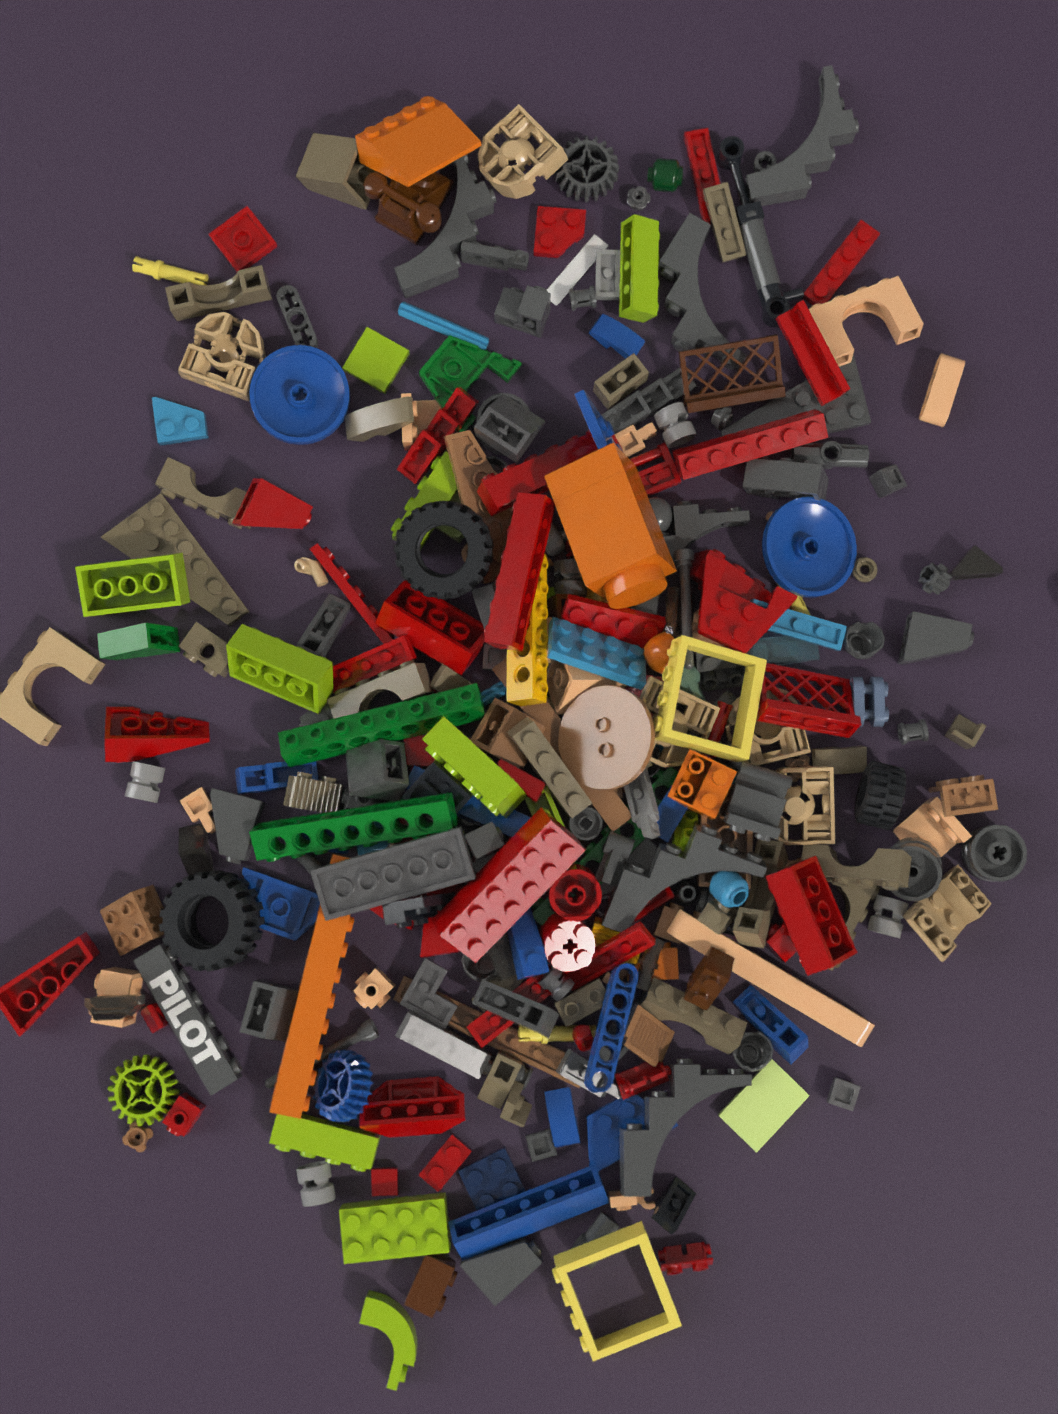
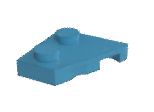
[152,397,209,446]

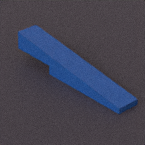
[405,765,531,839]

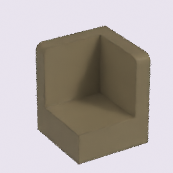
[944,714,987,749]

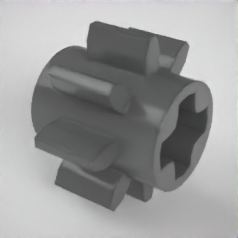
[918,563,952,595]

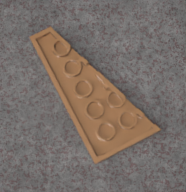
[444,430,554,584]

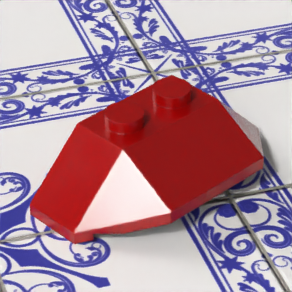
[359,1076,465,1138]

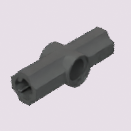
[791,441,869,469]

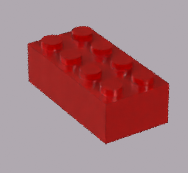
[375,580,485,676]
[765,855,858,976]

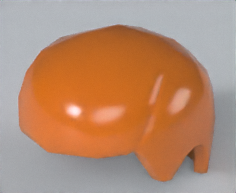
[644,632,675,674]

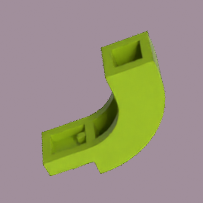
[359,1290,418,1391]

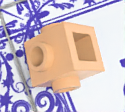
[354,967,396,1009]

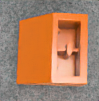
[667,749,737,820]

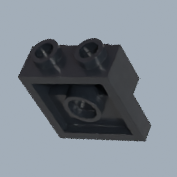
[382,892,456,929]

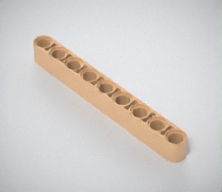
[666,909,875,1047]

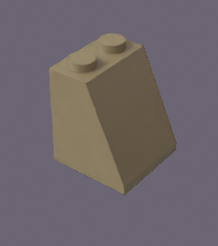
[296,133,377,210]

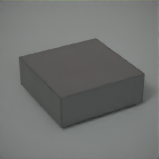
[525,1128,557,1162]

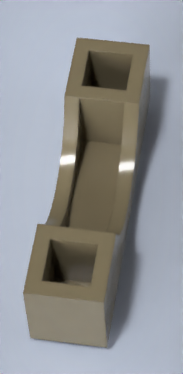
[165,265,272,321]
[155,457,251,530]
[327,660,434,719]
[507,717,592,819]
[733,839,788,948]
[801,844,912,891]
[827,865,880,971]
[638,978,747,1055]

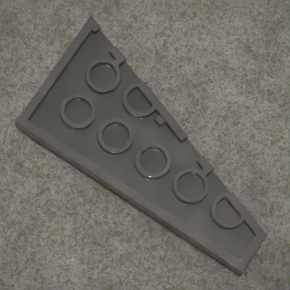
[720,354,871,436]

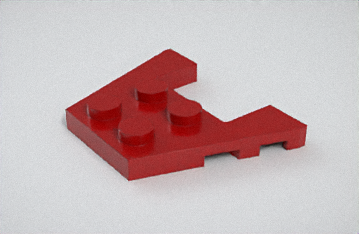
[697,553,798,654]

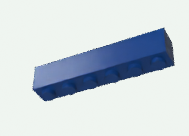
[448,1164,610,1260]

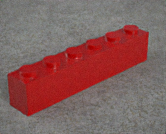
[672,409,829,480]
[477,430,623,517]
[484,492,555,652]

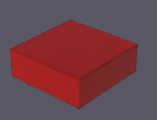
[371,1167,399,1196]

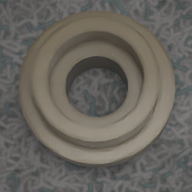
[852,557,877,583]

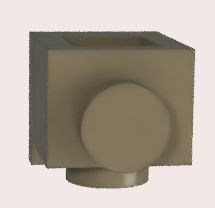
[697,898,738,935]

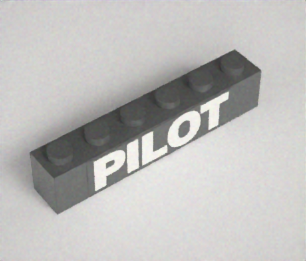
[133,944,242,1096]

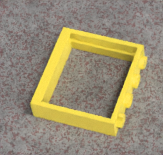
[653,635,767,762]
[552,1221,682,1361]

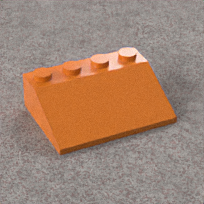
[355,96,482,187]

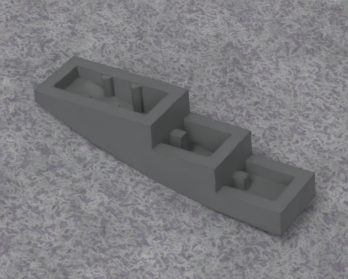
[601,368,697,434]

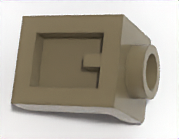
[500,1081,532,1127]

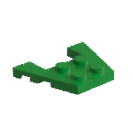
[419,335,522,433]

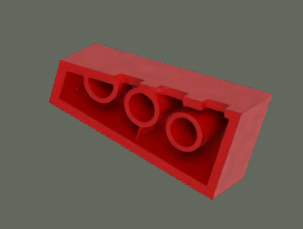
[679,549,790,632]
[0,932,100,1037]

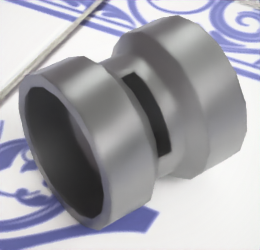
[538,967,575,1002]

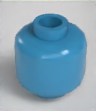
[709,871,749,908]

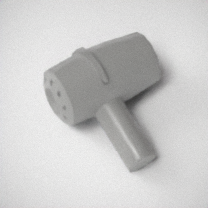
[545,522,568,556]

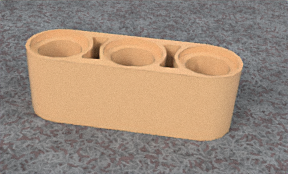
[919,353,965,428]

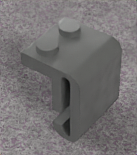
[723,761,792,842]

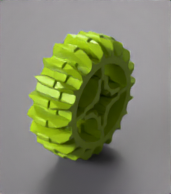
[107,1054,179,1126]

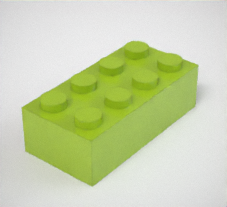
[75,553,190,617]
[226,624,333,714]
[422,716,527,818]
[339,1192,451,1264]

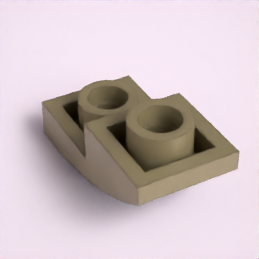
[429,664,471,693]
[812,745,867,774]

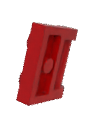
[630,442,682,496]

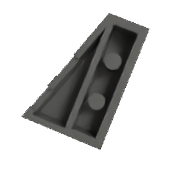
[743,456,829,501]

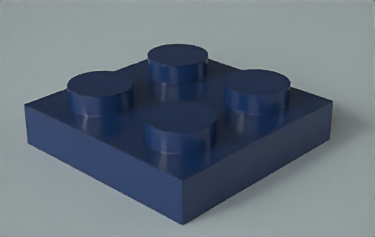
[458,1147,526,1210]

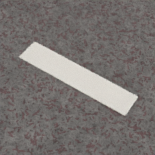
[547,235,608,306]

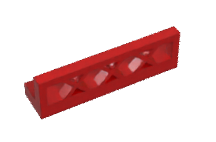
[775,300,850,407]

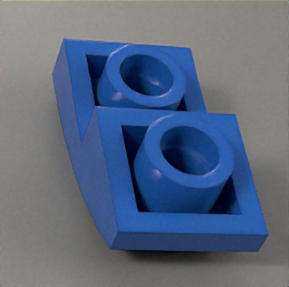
[589,313,645,359]
[544,1087,581,1148]

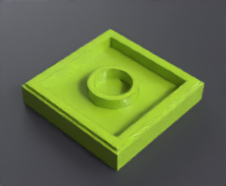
[342,327,410,394]

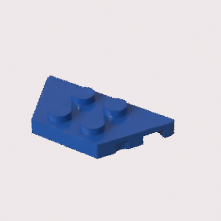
[574,390,623,452]
[242,867,320,941]
[586,1094,678,1171]

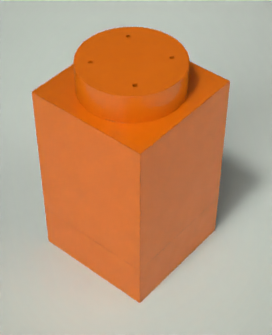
[544,442,677,609]

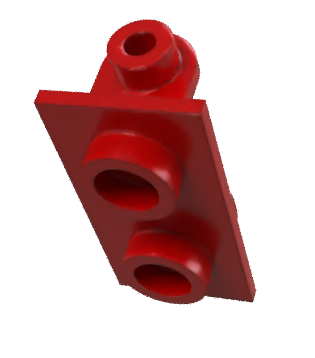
[614,1061,671,1100]
[658,1241,713,1275]

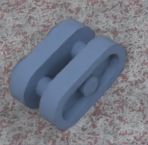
[850,677,889,727]

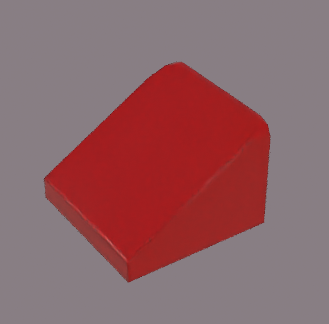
[141,1002,169,1033]

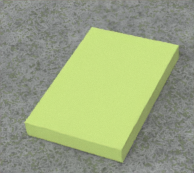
[718,1059,810,1153]

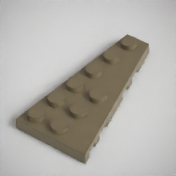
[101,494,250,626]

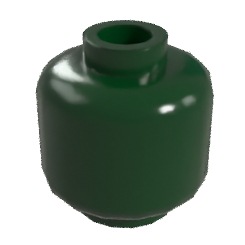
[647,158,683,192]

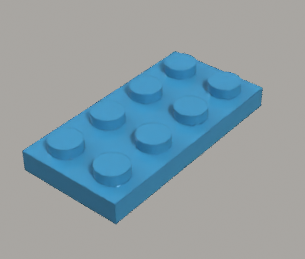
[547,617,646,690]

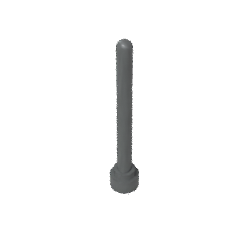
[674,549,694,670]
[265,1018,380,1088]

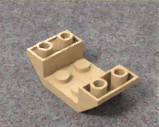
[903,864,992,962]

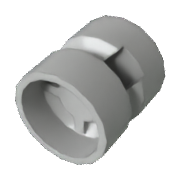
[654,402,697,448]
[125,761,166,803]
[867,895,909,939]
[296,1160,336,1207]

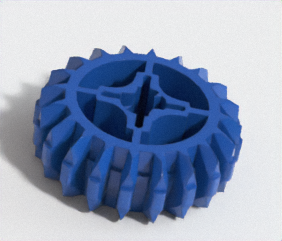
[312,1050,374,1122]

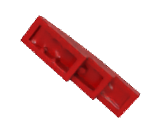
[397,387,479,485]

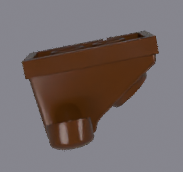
[363,172,455,245]

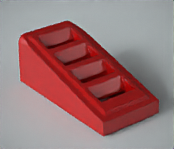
[497,759,545,803]

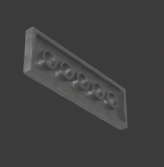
[310,827,477,921]

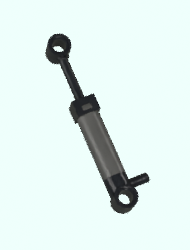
[717,136,804,327]

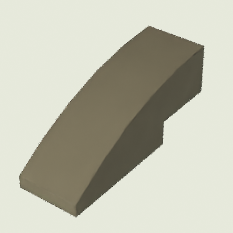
[345,396,414,442]

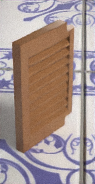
[622,1004,675,1067]

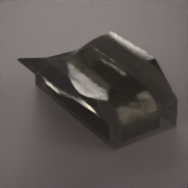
[84,994,145,1021]

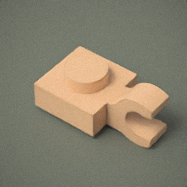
[615,422,657,457]
[180,787,216,834]
[609,1188,656,1211]

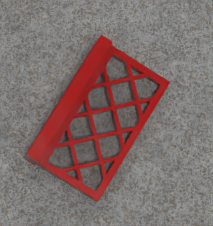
[756,663,861,738]

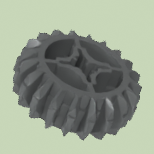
[555,135,619,203]

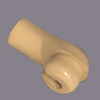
[294,557,328,587]

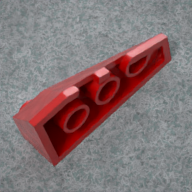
[104,707,210,763]

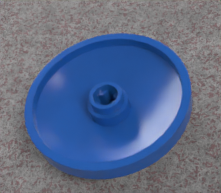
[249,345,350,445]
[762,497,857,598]

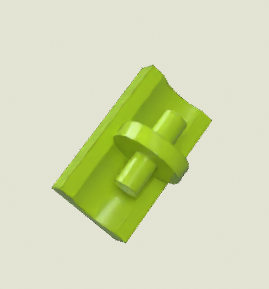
[672,811,699,852]

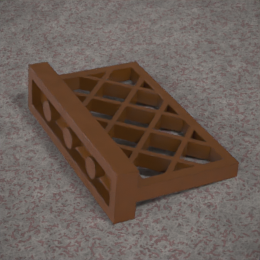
[678,335,786,413]

